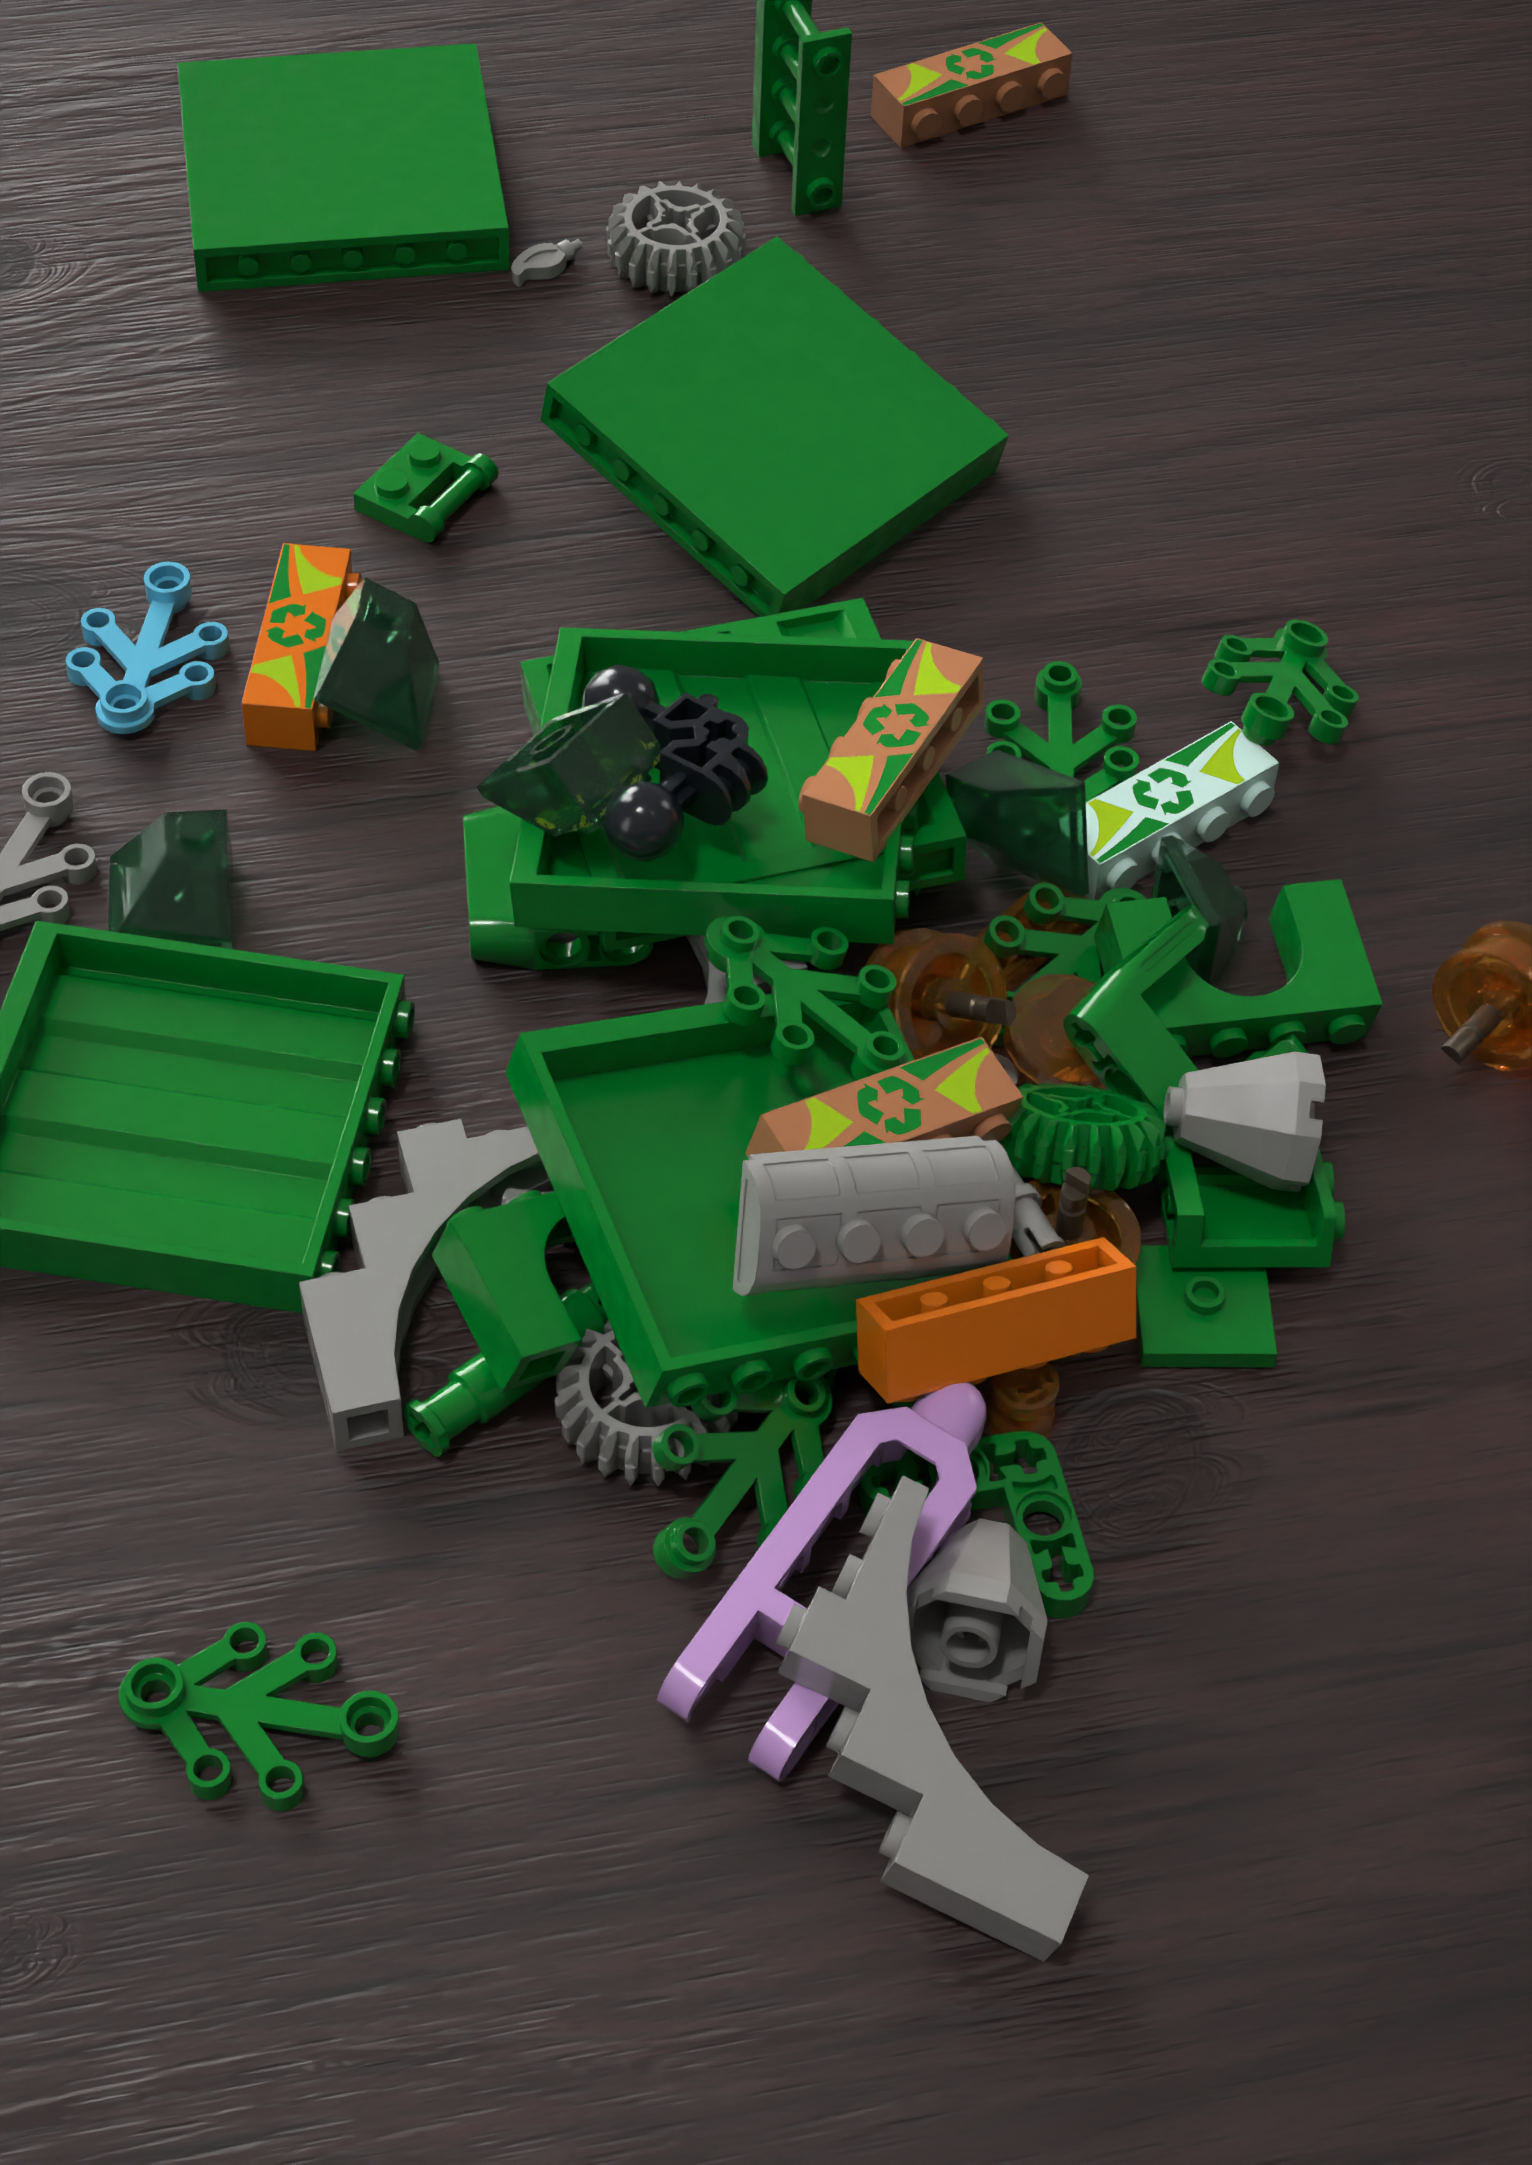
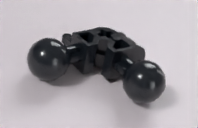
[581,664,768,862]

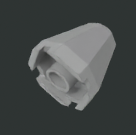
[1163,1052,1326,1193]
[906,1518,1048,1703]

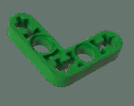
[859,1431,1094,1619]

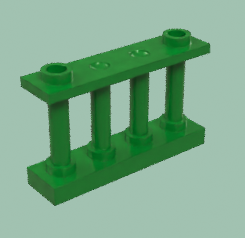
[752,0,852,216]

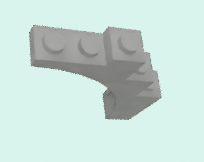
[299,1119,553,1452]
[775,1476,1089,1962]

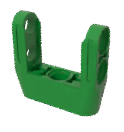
[463,799,654,970]
[1063,904,1309,1155]

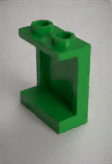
[1155,1136,1345,1268]

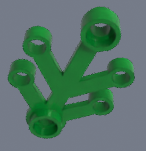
[1201,619,1359,746]
[984,661,1139,838]
[977,882,1146,1048]
[705,916,908,1081]
[652,1376,832,1579]
[119,1622,399,1811]

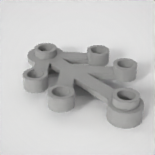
[0,772,97,931]

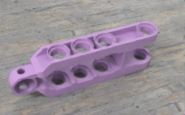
[657,1382,987,1782]

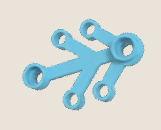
[65,562,229,734]

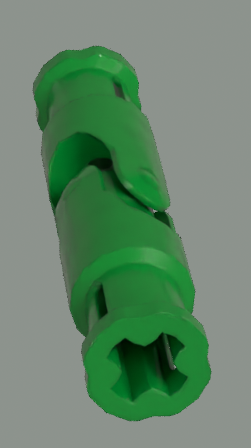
[402,1281,608,1457]

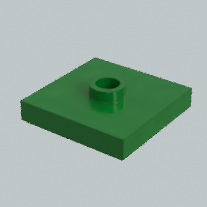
[1130,1245,1277,1368]

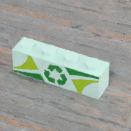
[1047,721,1279,900]

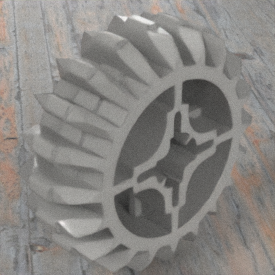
[606,181,746,298]
[555,1320,739,1487]

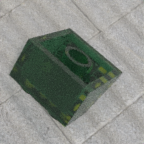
[476,693,663,837]

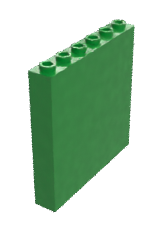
[177,43,510,292]
[540,236,1009,617]
[509,627,918,944]
[505,985,1012,1408]

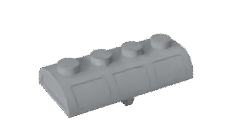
[733,1136,1016,1296]

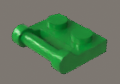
[353,433,499,543]

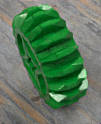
[999,1081,1167,1192]

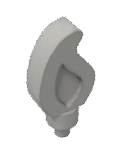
[511,239,583,287]

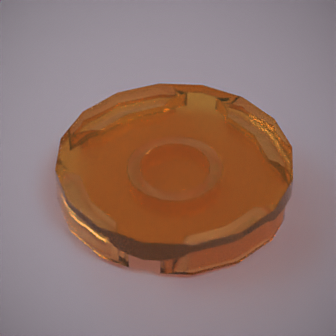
[1003,974,1103,1088]

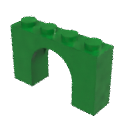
[1094,879,1383,1058]
[432,1190,582,1392]

